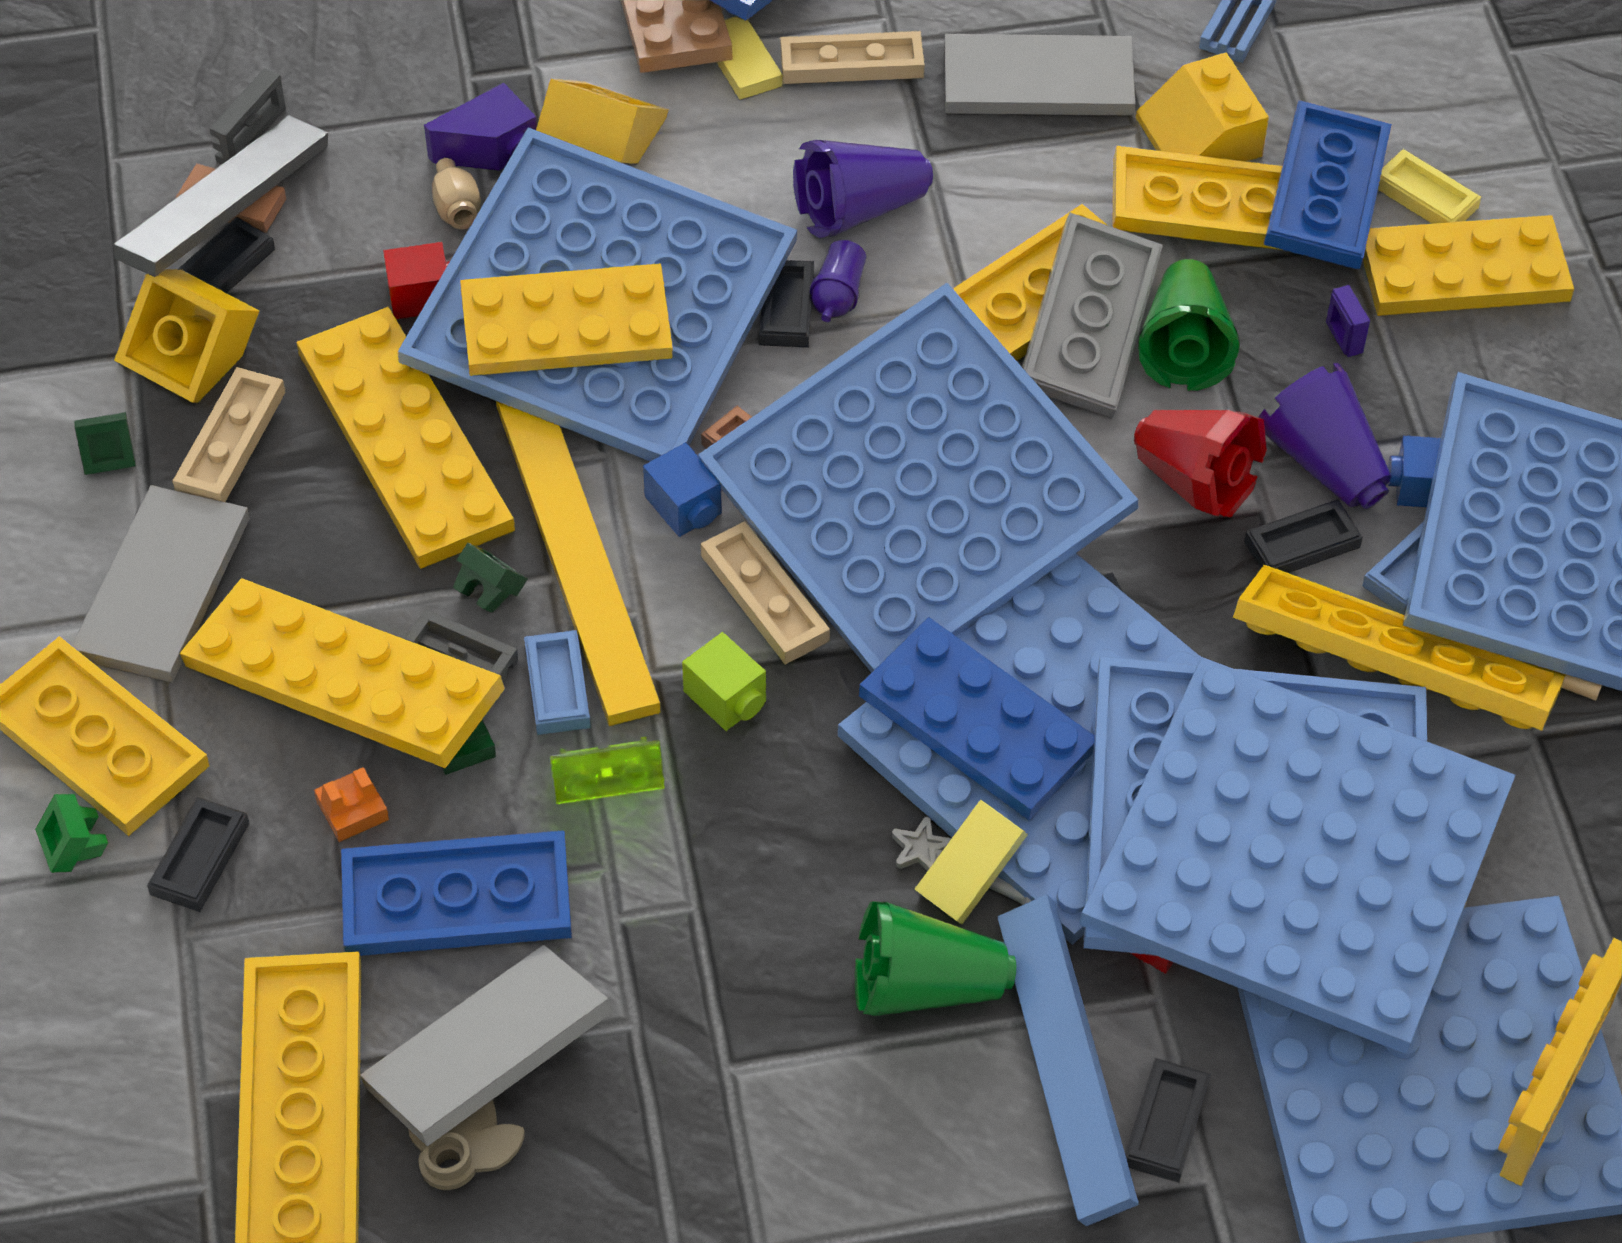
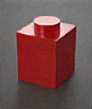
[383,242,450,319]

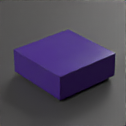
[1326,285,1370,357]

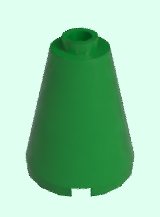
[1138,259,1240,391]
[855,901,1016,1016]

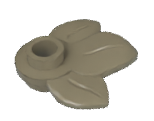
[408,1100,525,1190]

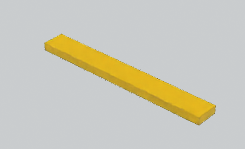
[496,401,660,726]

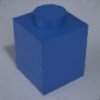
[1387,435,1441,508]
[643,442,722,537]

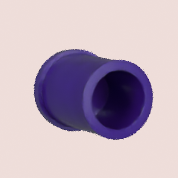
[809,240,866,322]

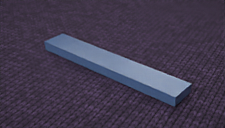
[997,894,1139,1226]

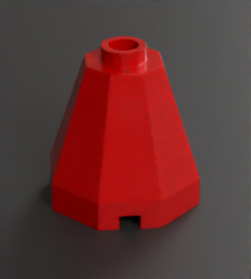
[1134,410,1267,517]

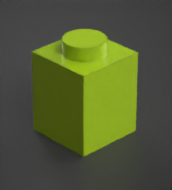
[682,632,766,731]

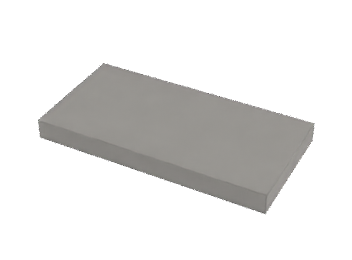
[944,34,1135,116]
[1022,212,1163,418]
[72,485,250,683]
[360,945,613,1147]

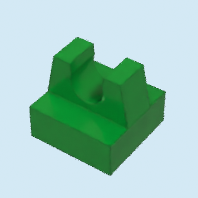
[35,794,109,873]

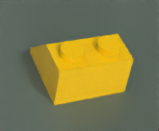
[1136,52,1269,162]
[536,79,669,164]
[114,269,259,403]

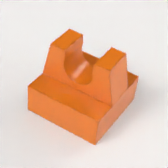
[314,767,389,842]

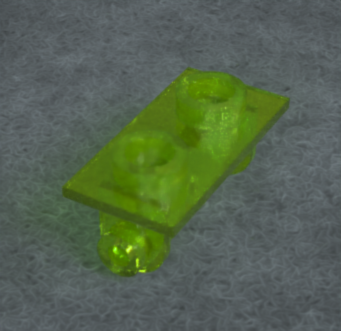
[549,736,665,804]

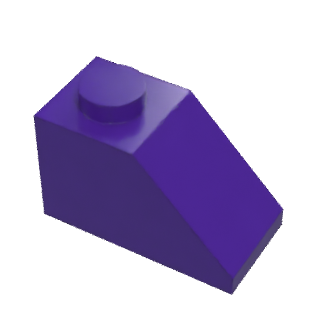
[424,83,537,171]

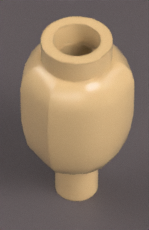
[432,158,481,229]

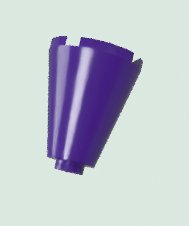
[793,140,933,238]
[1259,363,1392,509]

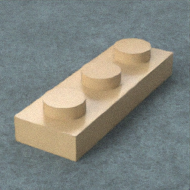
[780,31,924,84]
[173,367,286,502]
[701,521,830,665]

